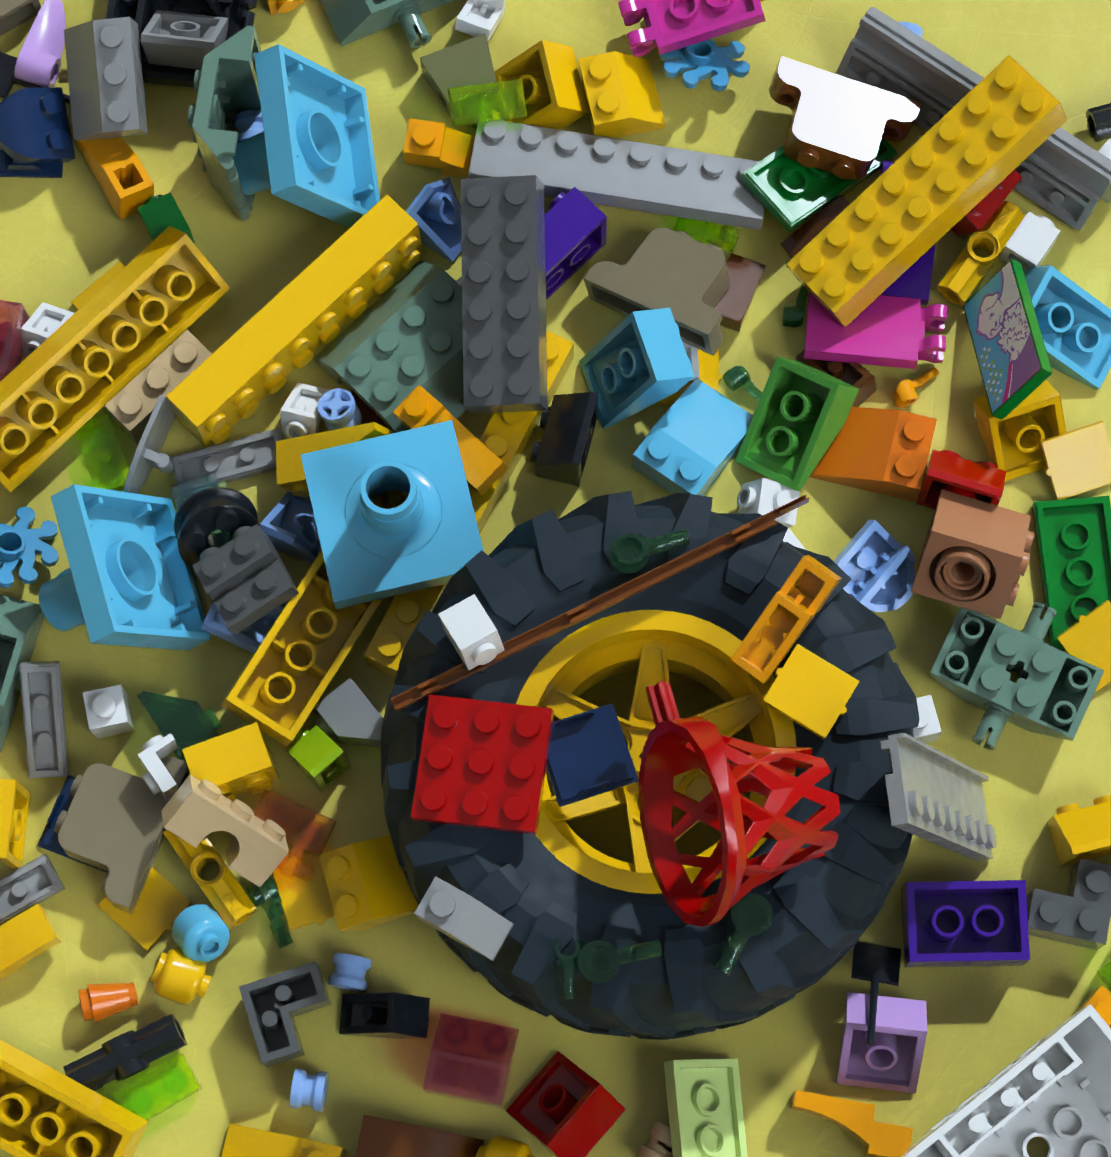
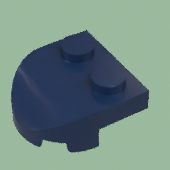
[0,87,75,164]

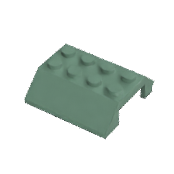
[188,26,261,221]
[314,260,467,433]

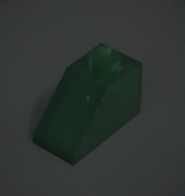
[137,691,223,761]

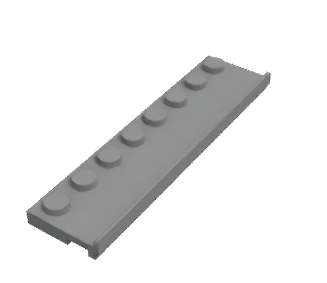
[836,7,1111,231]
[468,117,764,230]
[880,733,996,861]

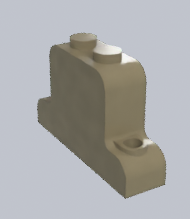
[583,227,731,356]
[54,757,191,914]

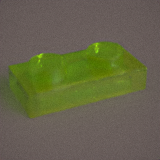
[447,79,527,127]
[76,414,129,491]
[111,1053,202,1121]

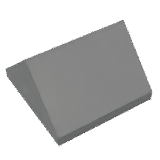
[141,10,229,70]

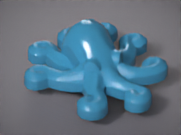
[659,39,750,91]
[0,507,59,588]

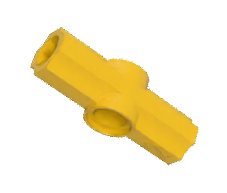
[937,201,1025,306]
[163,830,258,930]

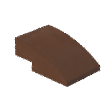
[355,1115,484,1157]

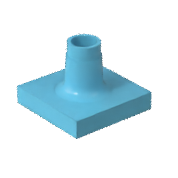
[231,44,380,228]
[301,420,484,609]
[39,484,211,651]

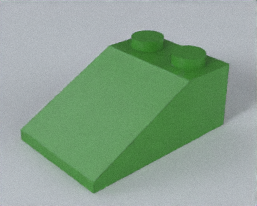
[735,357,859,491]

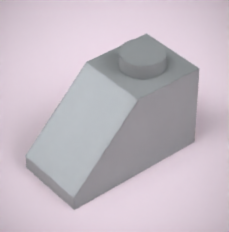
[314,678,383,748]
[414,876,514,961]

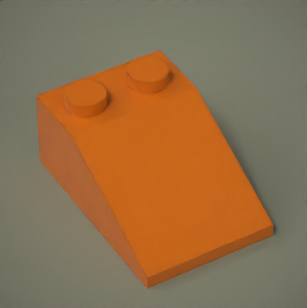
[809,407,937,502]

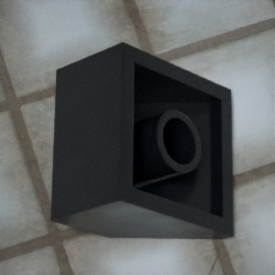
[530,392,598,487]

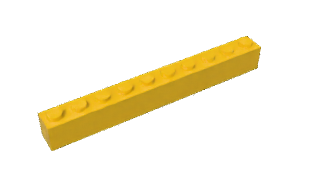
[364,330,574,679]

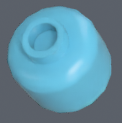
[172,904,230,962]

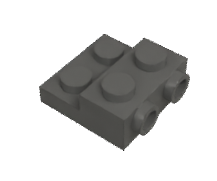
[192,524,299,635]

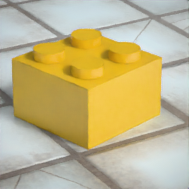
[182,722,280,802]

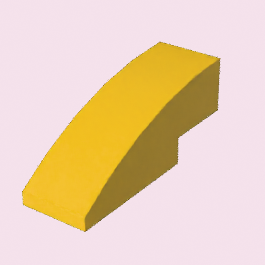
[0,904,62,980]

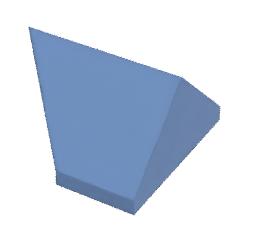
[405,177,462,262]
[259,491,322,564]

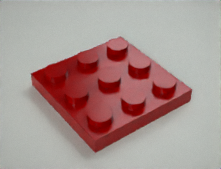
[411,694,554,835]

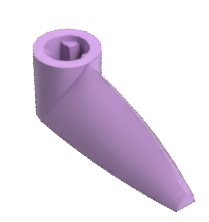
[14,0,66,88]

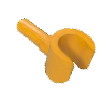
[893,367,939,408]

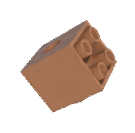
[911,489,1035,619]

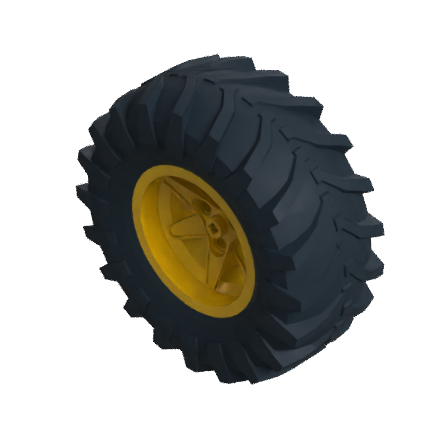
[380,491,920,1040]

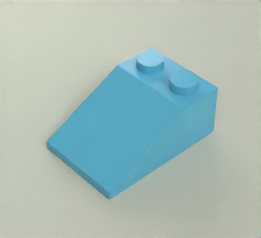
[1024,265,1111,389]
[579,308,694,429]
[632,378,753,496]

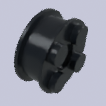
[174,487,259,571]

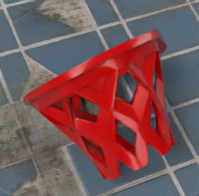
[638,681,840,927]

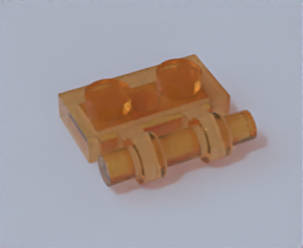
[254,789,336,882]

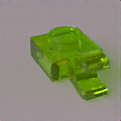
[673,217,739,252]

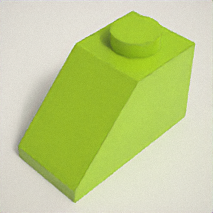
[287,725,350,792]

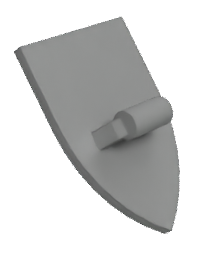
[123,395,175,494]

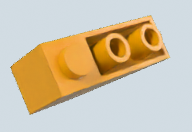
[70,129,154,220]

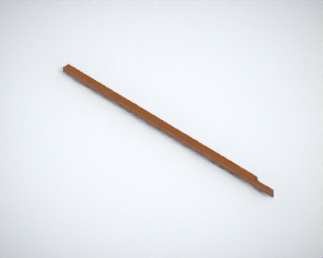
[390,495,809,712]

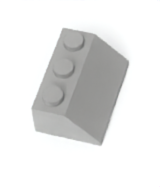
[64,17,148,141]

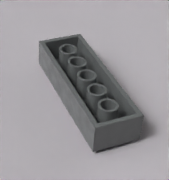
[461,175,548,414]

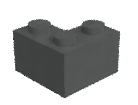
[1027,858,1111,950]
[239,962,331,1067]

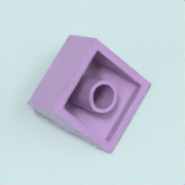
[836,992,927,1093]

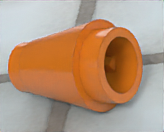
[78,982,138,1023]

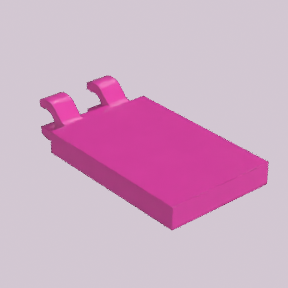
[618,0,766,57]
[804,292,948,369]

